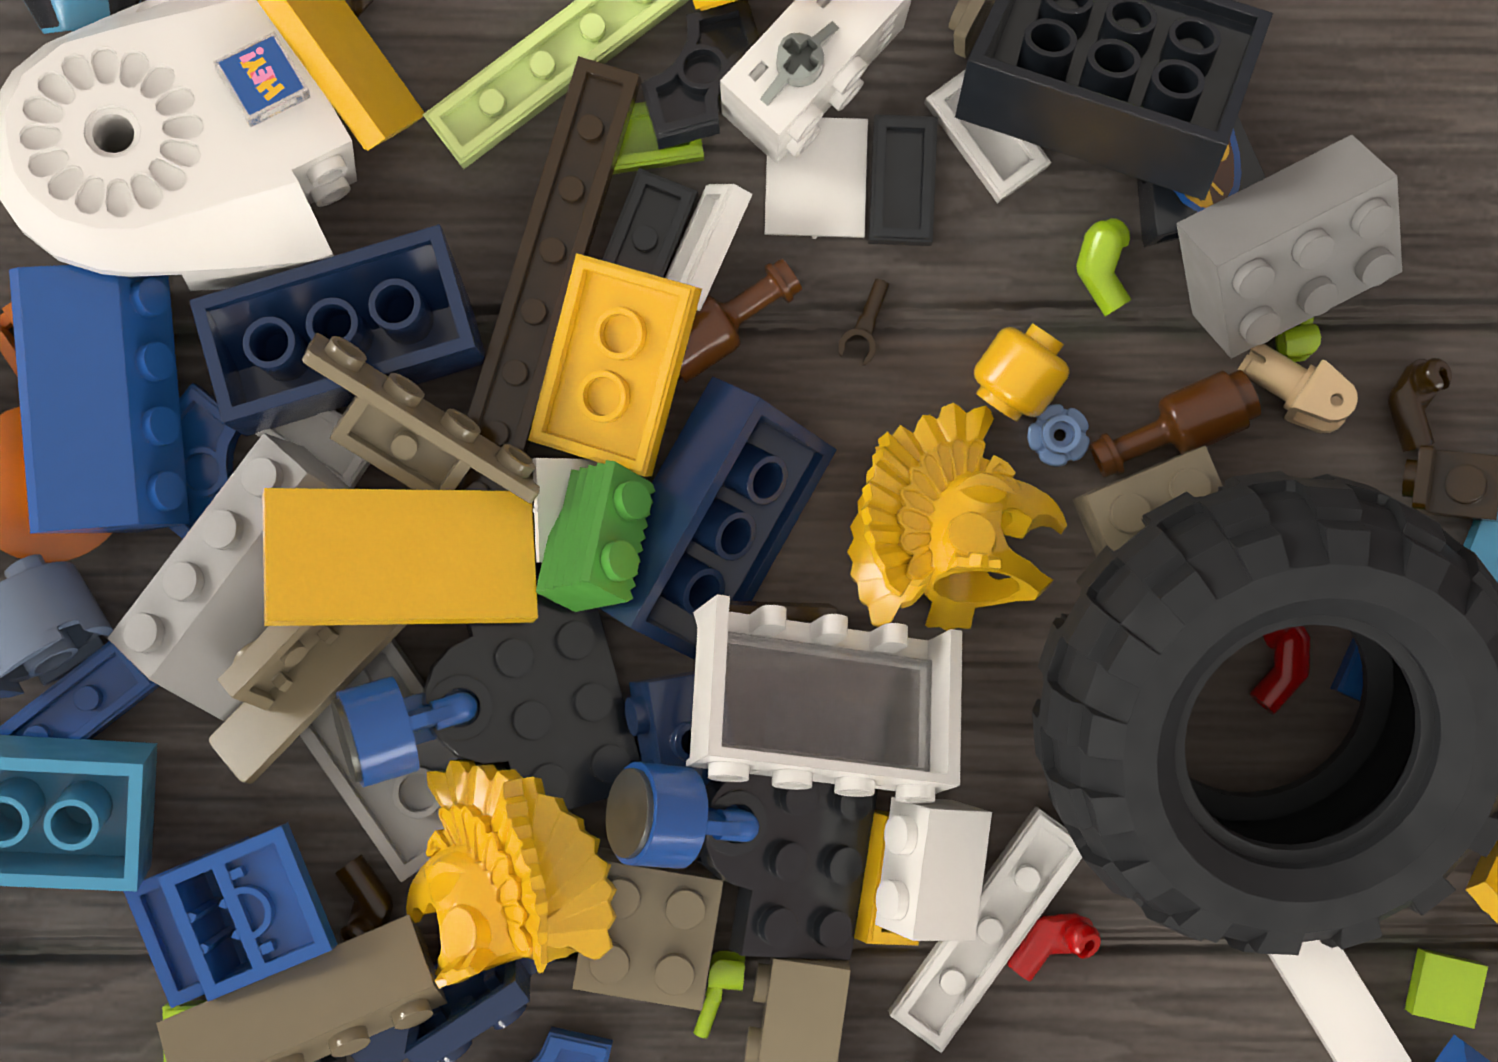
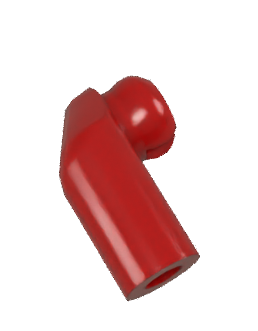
[1249,626,1311,715]
[1006,913,1101,982]

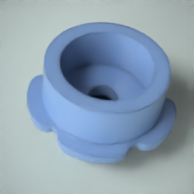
[1027,404,1090,467]

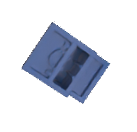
[124,822,338,1008]

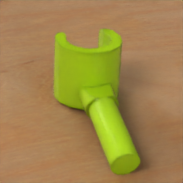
[1275,317,1321,362]
[693,951,745,1039]

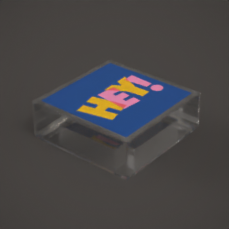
[213,31,311,128]

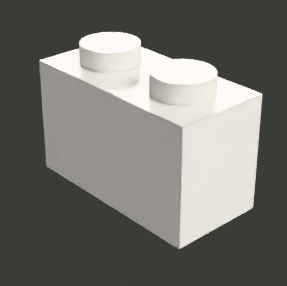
[875,797,992,941]

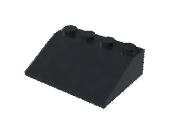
[955,0,1273,201]

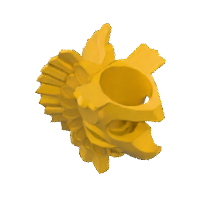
[847,402,1067,631]
[406,759,617,988]

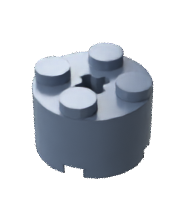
[0,554,113,698]

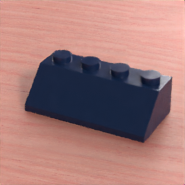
[189,224,486,437]
[599,376,837,660]

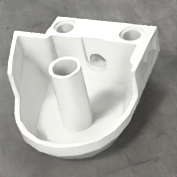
[0,0,357,291]

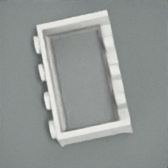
[686,594,962,804]

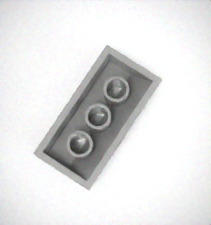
[107,433,351,722]

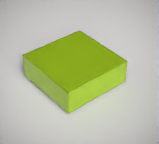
[1404,948,1488,1029]

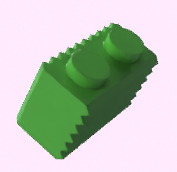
[536,460,655,612]

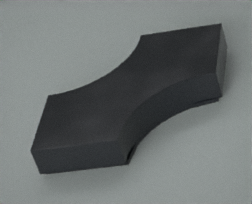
[641,0,759,150]

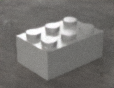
[1177,135,1402,359]

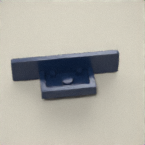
[351,958,556,1062]

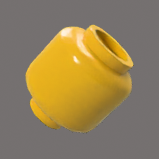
[974,323,1070,422]

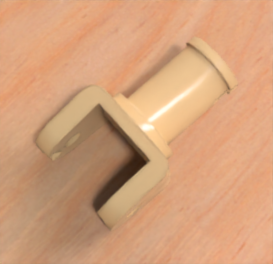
[1238,344,1358,433]

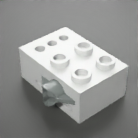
[720,0,911,163]

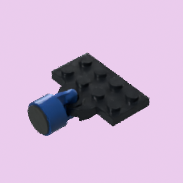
[331,552,641,810]
[606,691,891,960]

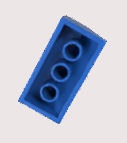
[9,265,190,534]

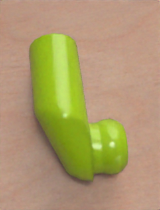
[1076,218,1132,317]

